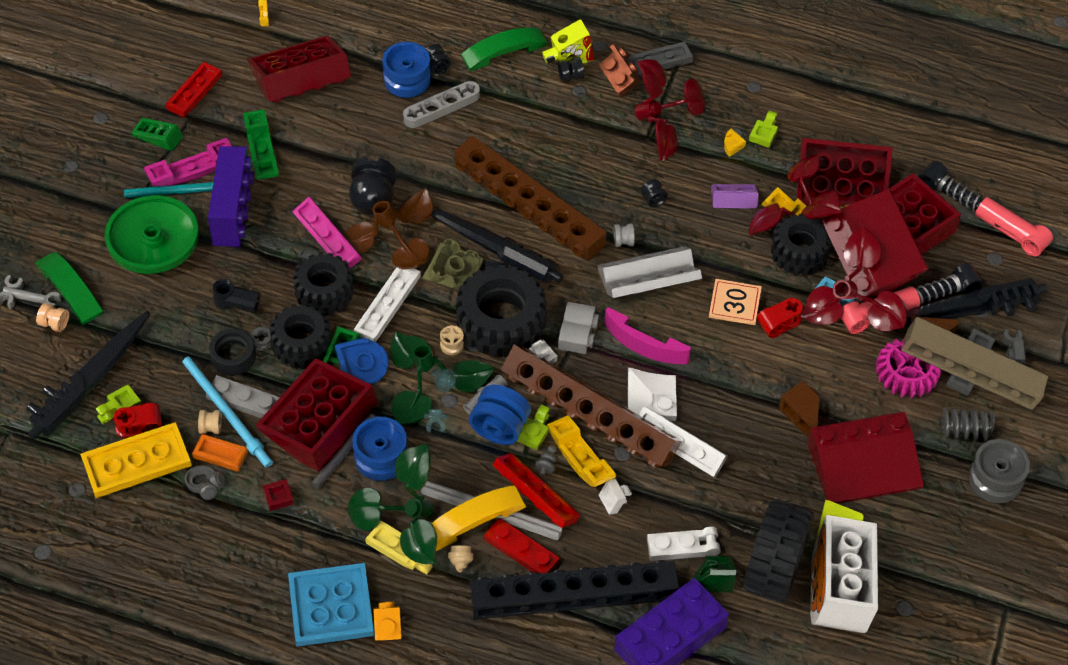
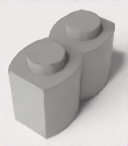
[558,302,599,354]

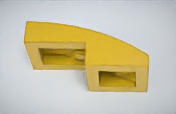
[762,187,807,219]

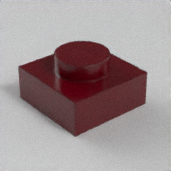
[262,479,294,511]

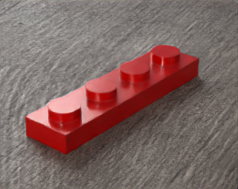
[493,453,580,528]

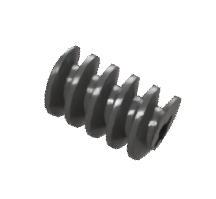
[941,407,995,442]

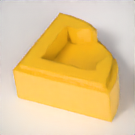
[258,0,269,27]
[724,129,746,157]

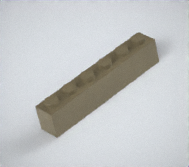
[901,317,1048,410]

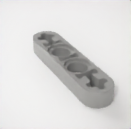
[403,81,480,128]

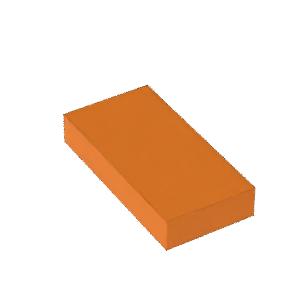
[192,434,248,472]

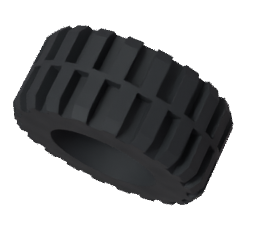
[456,265,546,356]
[743,499,814,603]

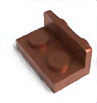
[598,44,642,97]

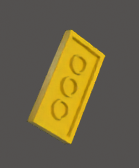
[81,422,192,498]

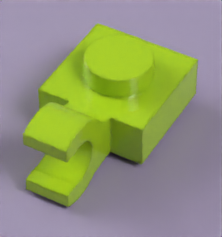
[749,110,778,148]
[96,385,141,424]
[517,404,550,450]

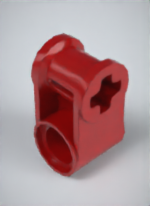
[756,298,803,338]
[113,403,163,439]

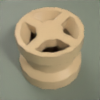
[440,325,464,356]
[198,410,222,434]

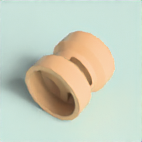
[36,303,69,332]

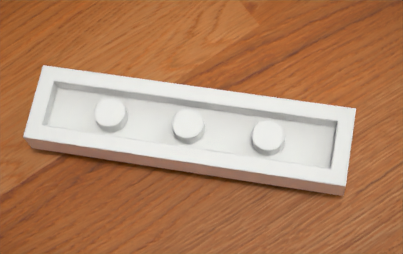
[354,268,421,342]
[632,406,728,477]

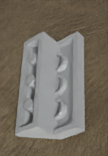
[597,246,702,298]

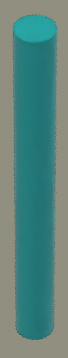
[124,182,213,198]

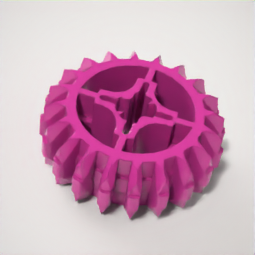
[876,338,941,399]

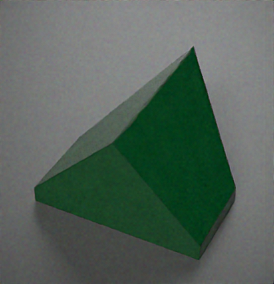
[690,555,736,592]

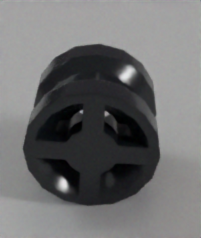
[640,179,668,208]

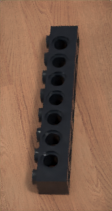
[470,560,679,620]

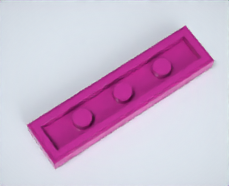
[292,197,362,268]

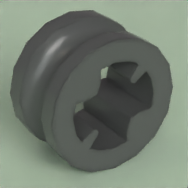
[251,327,272,351]

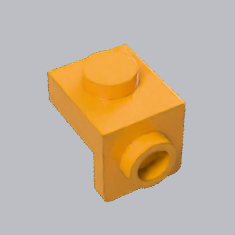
[374,602,401,641]

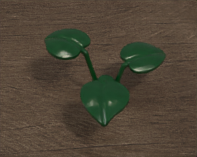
[390,332,494,424]
[348,444,437,564]

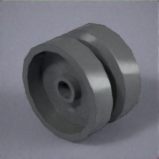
[969,439,1030,503]

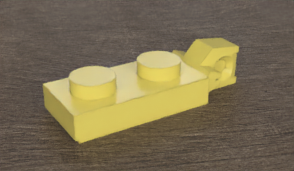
[365,521,433,574]

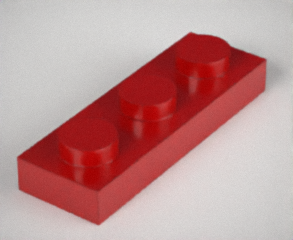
[166,62,222,118]
[484,518,560,574]

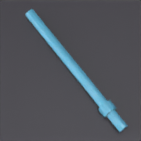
[182,357,273,468]

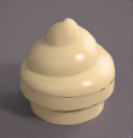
[448,546,474,572]

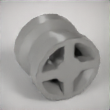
[613,223,634,247]

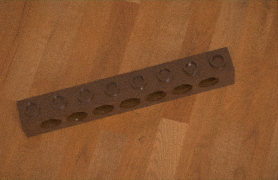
[454,136,607,262]
[501,345,682,468]

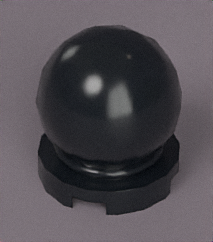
[349,157,396,216]

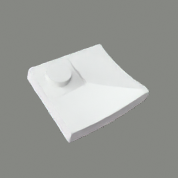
[628,368,677,421]

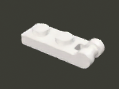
[647,527,721,561]

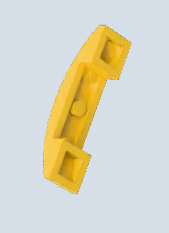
[547,415,616,487]
[432,485,526,551]

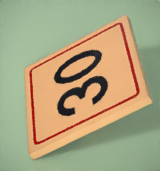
[709,279,762,325]

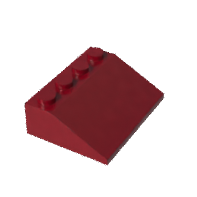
[247,35,351,102]
[796,138,893,207]
[889,173,961,254]
[822,189,929,302]
[256,358,377,472]
[807,411,924,504]

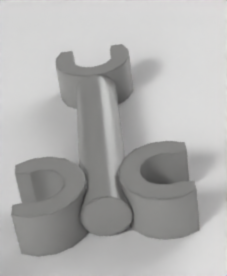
[0,275,62,309]

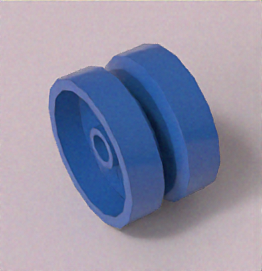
[382,42,431,98]
[469,384,531,445]
[352,417,408,481]

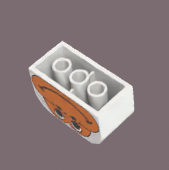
[810,515,878,633]

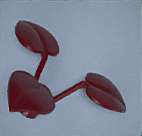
[635,59,706,161]
[749,154,842,237]
[800,226,907,331]

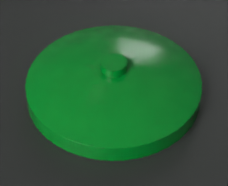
[105,195,199,274]

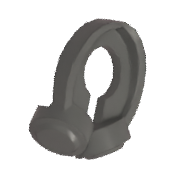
[184,466,225,500]

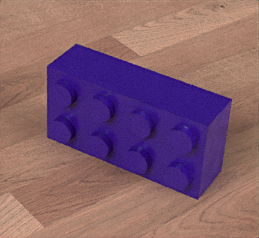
[208,146,254,247]
[614,578,729,665]

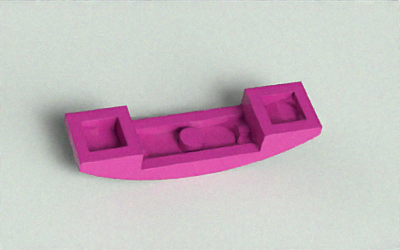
[144,138,232,186]
[604,307,691,364]

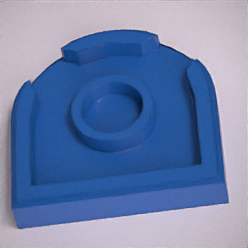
[335,338,388,385]

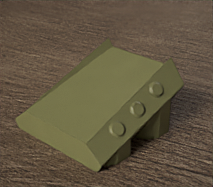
[422,239,484,290]

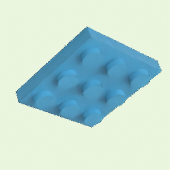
[288,563,374,647]

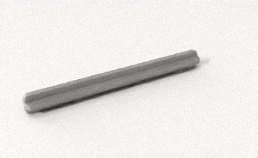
[421,481,562,540]

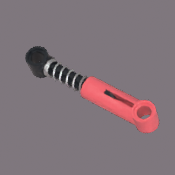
[918,161,1053,257]
[841,263,983,334]

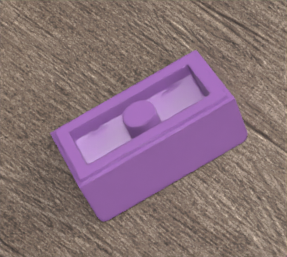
[711,184,758,208]

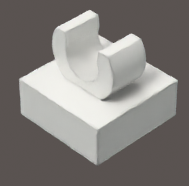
[529,340,558,364]
[599,479,632,515]

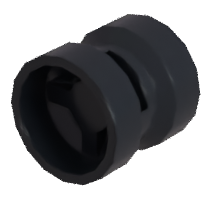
[426,44,451,74]
[558,57,584,82]

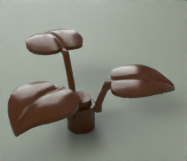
[342,188,433,270]

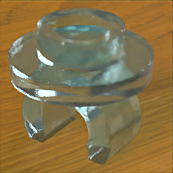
[430,367,455,392]
[424,410,448,432]

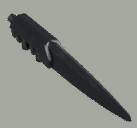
[431,208,564,283]
[906,278,1047,324]
[26,311,150,440]

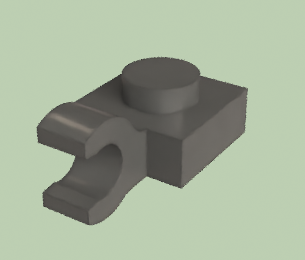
[1002,329,1025,365]

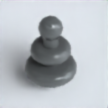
[535,445,556,475]

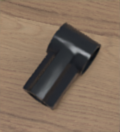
[213,279,261,313]

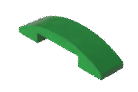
[461,28,548,71]
[243,109,279,180]
[35,251,103,325]

